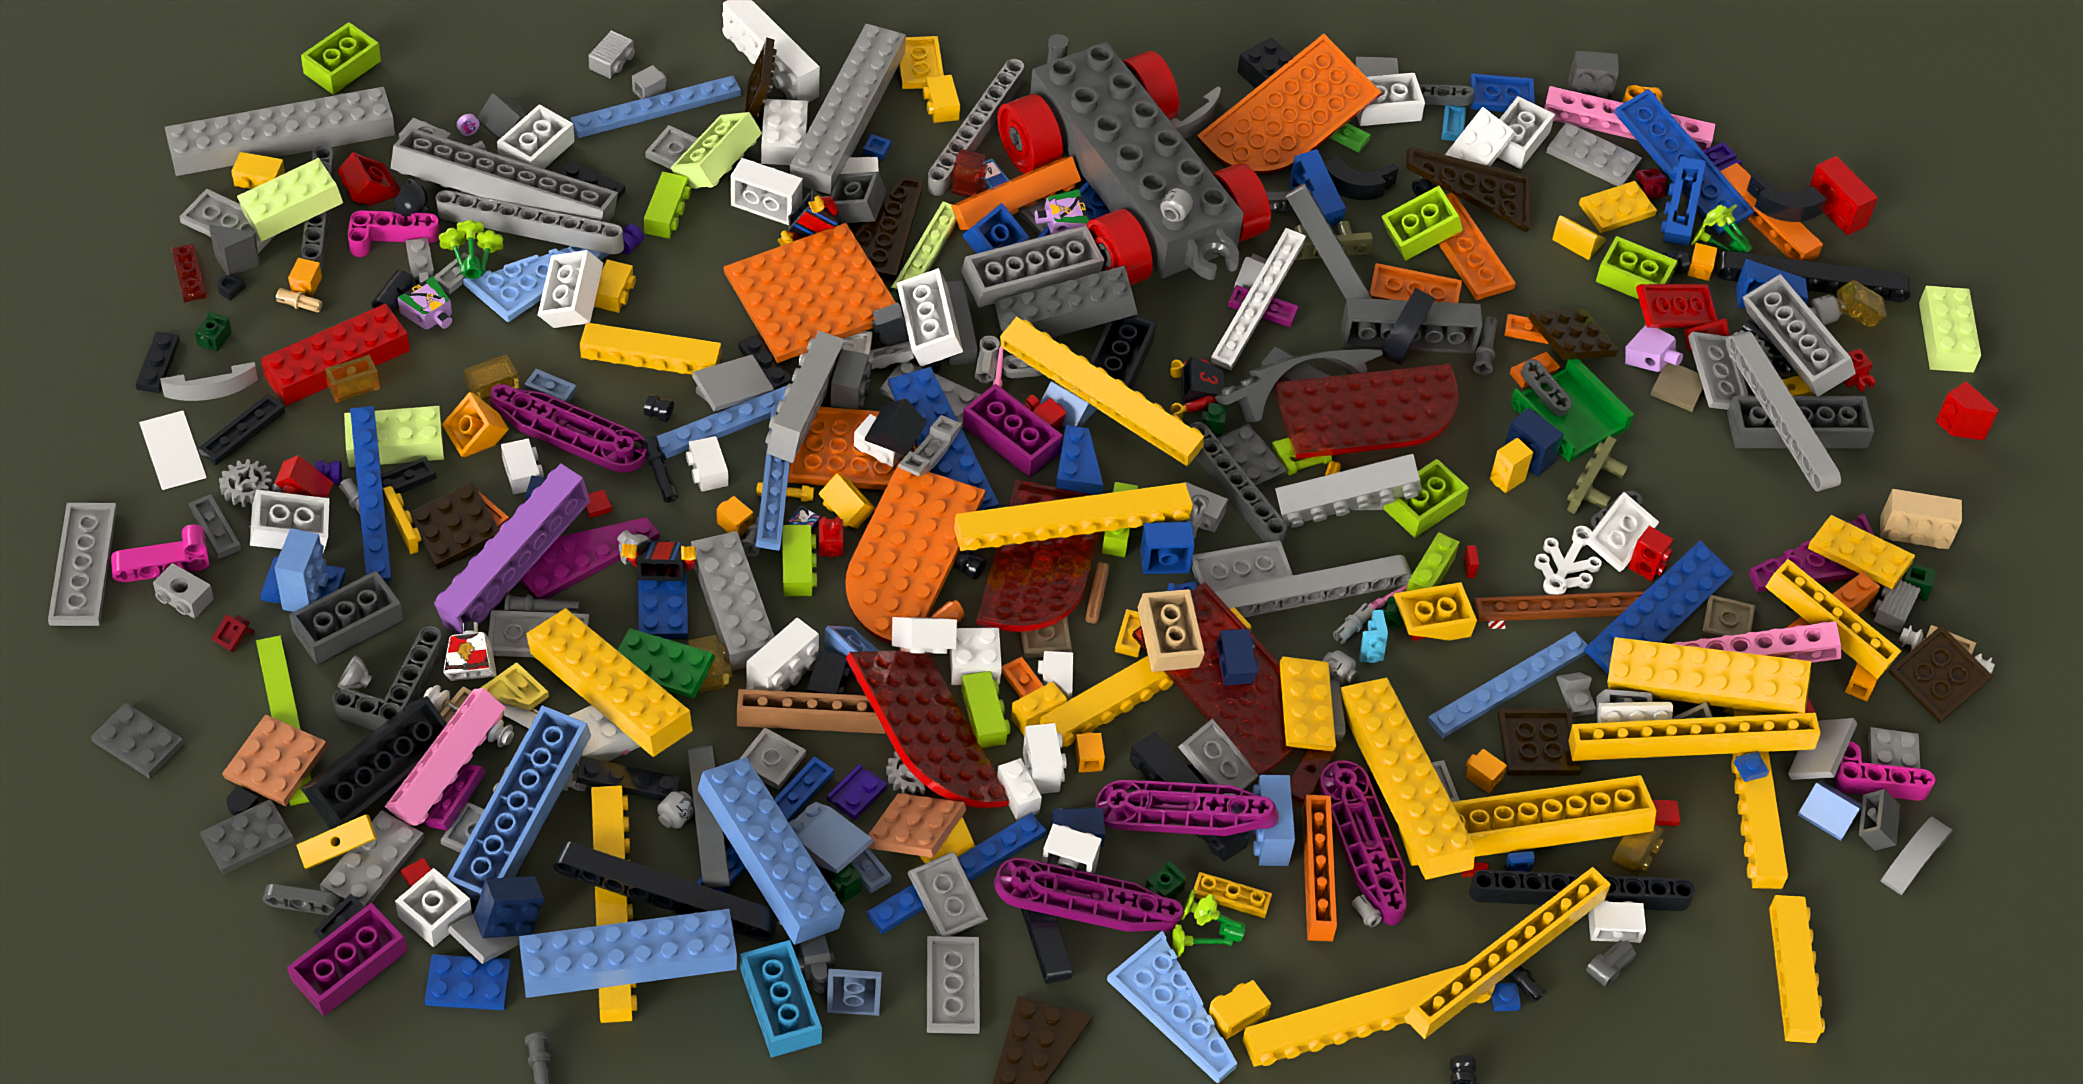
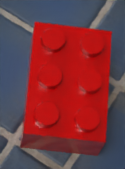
[1809,156,1878,236]

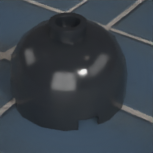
[389,178,430,220]

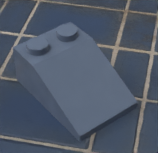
[789,802,873,873]
[827,969,882,1016]

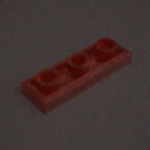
[171,244,207,303]
[1290,746,1337,804]

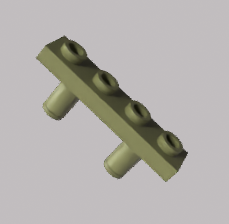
[1295,221,1373,260]
[1567,436,1628,514]

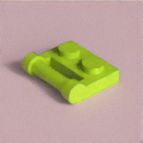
[1272,430,1332,475]

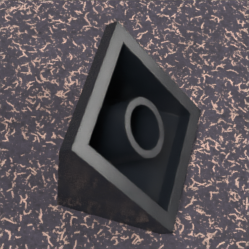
[864,398,926,456]

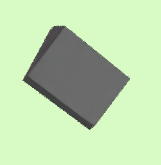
[477,93,529,140]
[209,225,260,276]

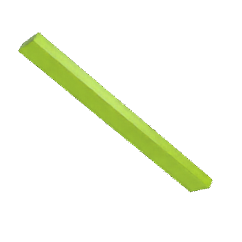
[256,635,311,806]

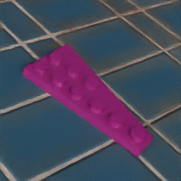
[1749,513,1874,593]
[520,517,660,599]

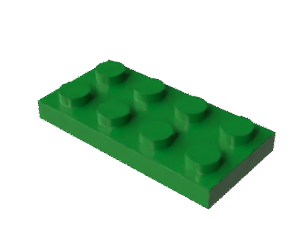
[617,628,716,699]

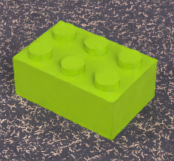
[301,22,381,95]
[1381,186,1463,261]
[1596,236,1677,299]
[1383,459,1469,538]

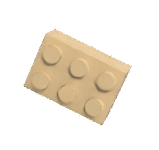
[1880,489,1962,549]
[1137,589,1205,672]

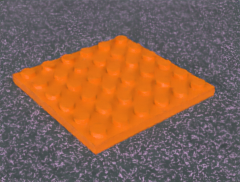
[723,223,896,363]

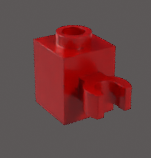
[1843,348,1876,392]
[1024,395,1067,430]
[818,517,843,557]

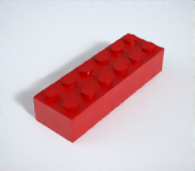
[261,303,410,407]

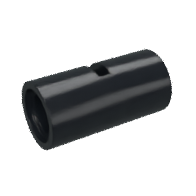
[371,270,415,312]

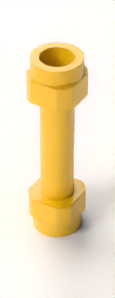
[756,482,814,502]

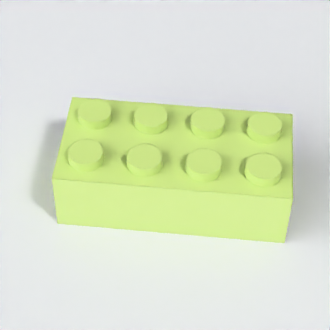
[671,112,762,189]
[237,158,343,242]
[1919,286,1981,373]
[344,406,444,467]

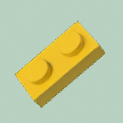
[1115,609,1144,658]

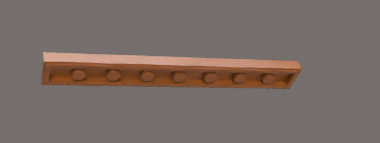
[1473,591,1645,622]

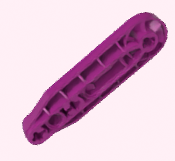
[490,384,647,473]
[1319,760,1407,925]
[1096,780,1279,836]
[994,858,1183,932]

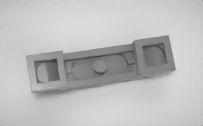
[1170,86,1221,139]
[160,362,258,401]
[898,415,962,476]
[1881,816,1953,896]

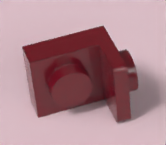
[1636,168,1666,199]
[211,615,255,653]

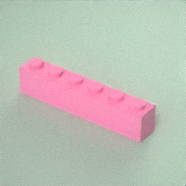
[385,688,506,826]

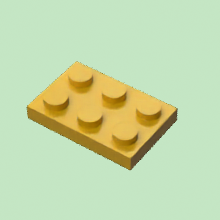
[899,36,944,89]
[1579,181,1657,234]

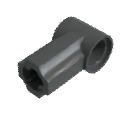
[1586,940,1637,988]

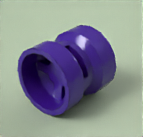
[621,223,644,255]
[315,460,342,484]

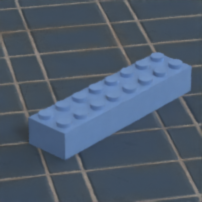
[447,705,591,901]
[698,757,845,945]
[519,909,737,998]

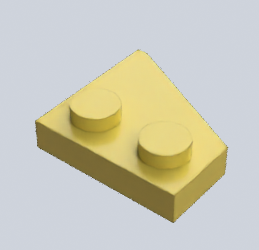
[479,662,549,711]

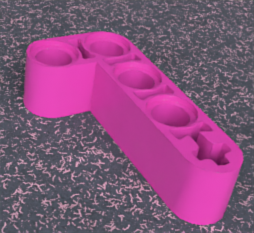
[348,211,440,257]
[111,524,209,582]
[1834,741,1935,801]

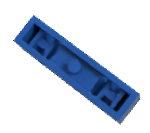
[1660,156,1706,246]

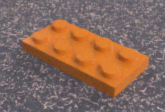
[1370,263,1462,303]

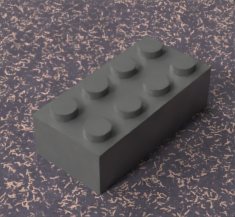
[289,571,403,665]

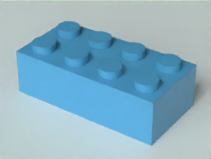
[740,940,822,1058]

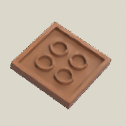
[222,714,329,806]
[867,793,966,858]

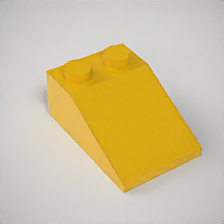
[1394,582,1477,641]

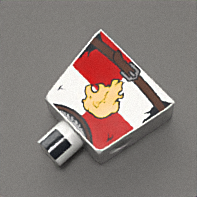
[444,621,496,681]

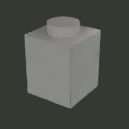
[632,65,667,99]

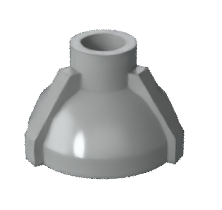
[617,530,651,565]
[338,655,372,689]

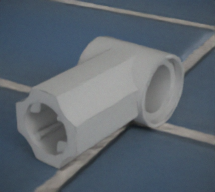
[975,336,1000,383]

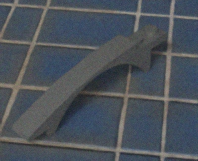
[1215,349,1383,422]

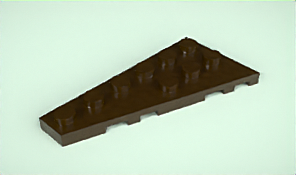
[993,996,1093,1084]

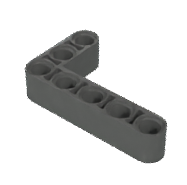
[332,626,443,730]

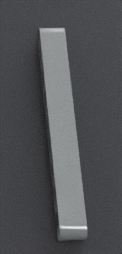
[927,59,1024,196]
[435,190,624,254]
[1726,331,1841,491]
[1207,555,1412,618]

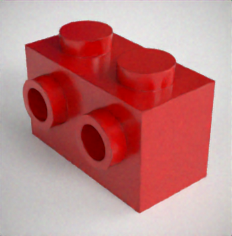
[274,455,334,498]

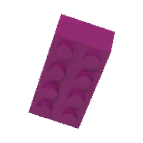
[962,384,1063,478]
[286,903,408,1016]

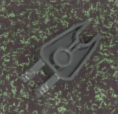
[797,934,835,994]

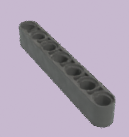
[301,145,335,271]
[1285,183,1373,300]
[1189,422,1287,546]
[688,744,731,889]

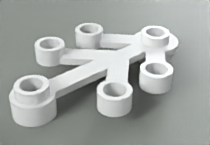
[1534,526,1602,595]

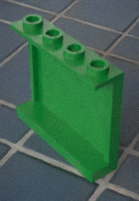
[1510,359,1634,463]

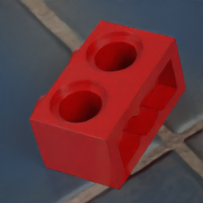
[1628,526,1673,582]

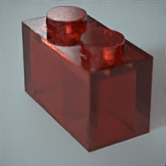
[952,149,988,198]

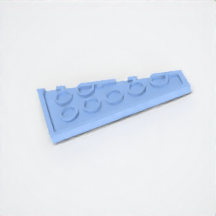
[463,246,609,322]
[1107,931,1237,1084]

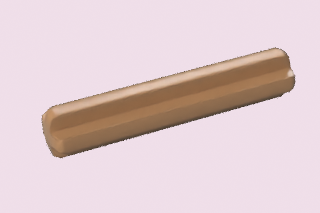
[1085,562,1109,624]

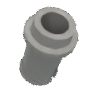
[1352,894,1382,927]

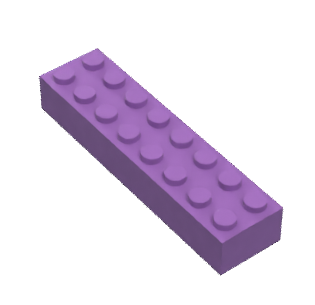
[434,464,590,635]

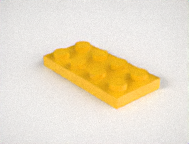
[1808,515,1915,590]
[1279,656,1336,752]

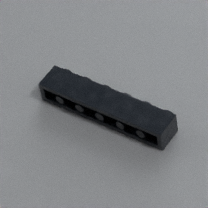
[1130,731,1250,862]

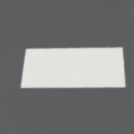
[139,411,207,490]

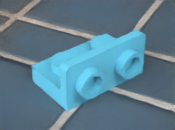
[1359,609,1388,663]

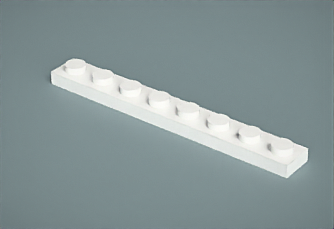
[1211,228,1306,370]

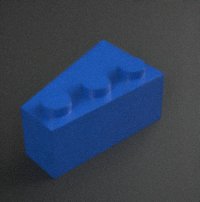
[1289,149,1346,226]
[1736,259,1808,308]
[1055,425,1103,498]

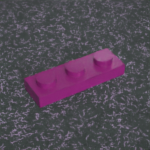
[1228,285,1299,328]
[424,764,486,831]

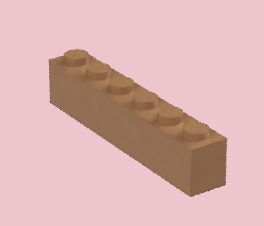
[737,689,887,734]

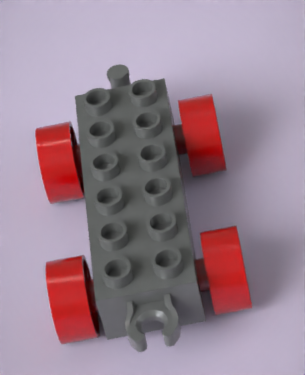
[997,34,1271,286]

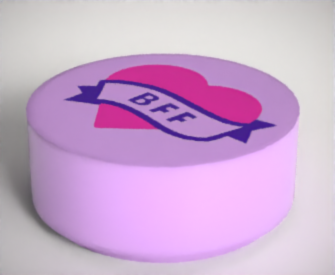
[457,114,480,136]

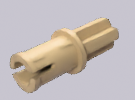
[276,288,322,312]

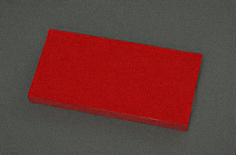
[1636,284,1718,328]

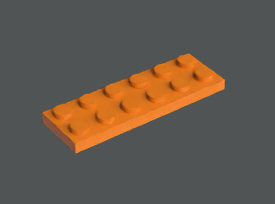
[1438,193,1516,301]

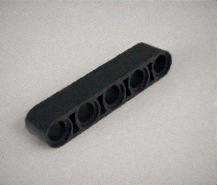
[1020,897,1072,984]

